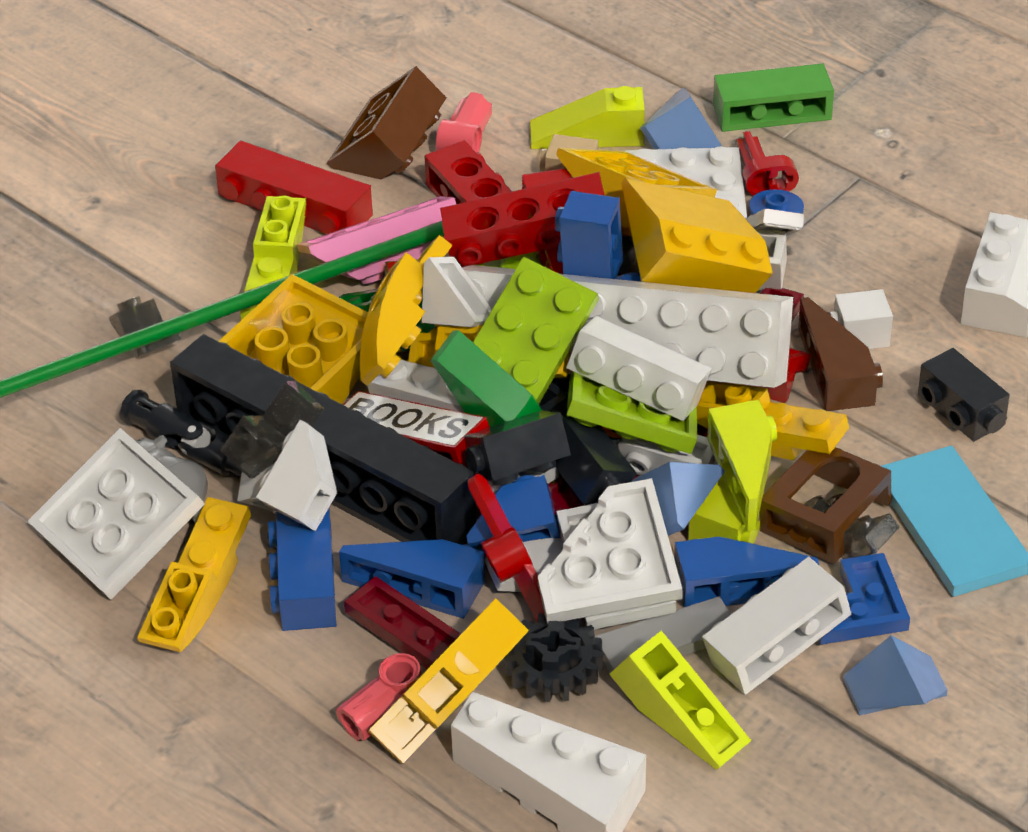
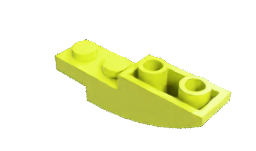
[240,196,306,320]

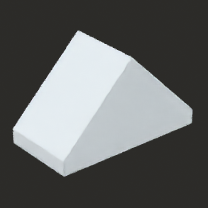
[422,257,492,327]

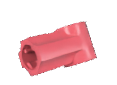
[436,92,492,152]
[336,653,421,742]

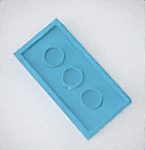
[882,445,1028,597]

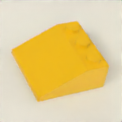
[556,148,717,237]
[621,178,773,293]
[219,274,368,405]

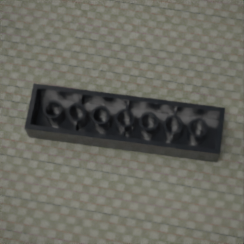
[170,334,476,545]

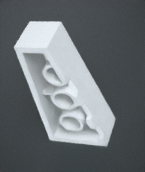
[451,692,646,832]

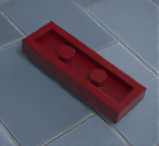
[344,576,461,669]

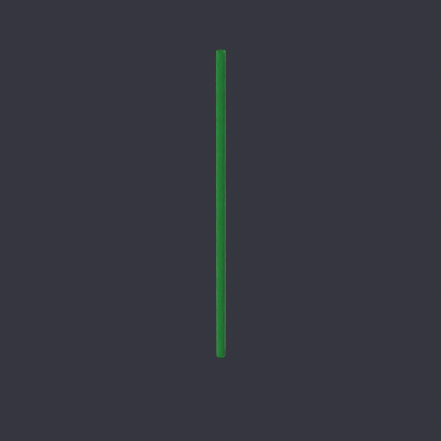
[0,221,444,398]

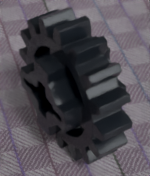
[504,613,604,702]

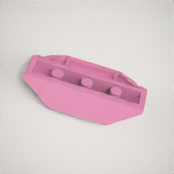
[297,196,456,284]

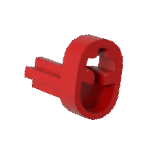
[736,131,799,196]

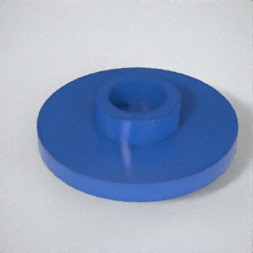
[749,189,804,215]

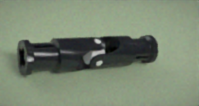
[119,389,248,480]

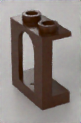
[759,447,891,564]

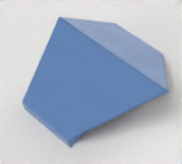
[640,87,722,149]
[632,462,725,536]
[843,635,948,716]

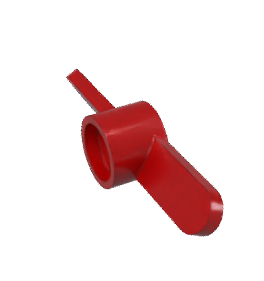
[468,474,545,623]

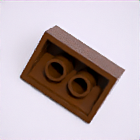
[327,66,447,180]

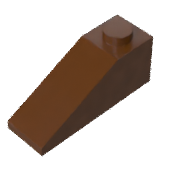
[798,297,883,411]

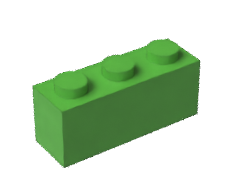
[713,63,834,132]

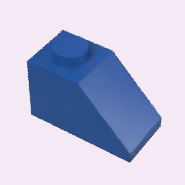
[467,475,561,559]

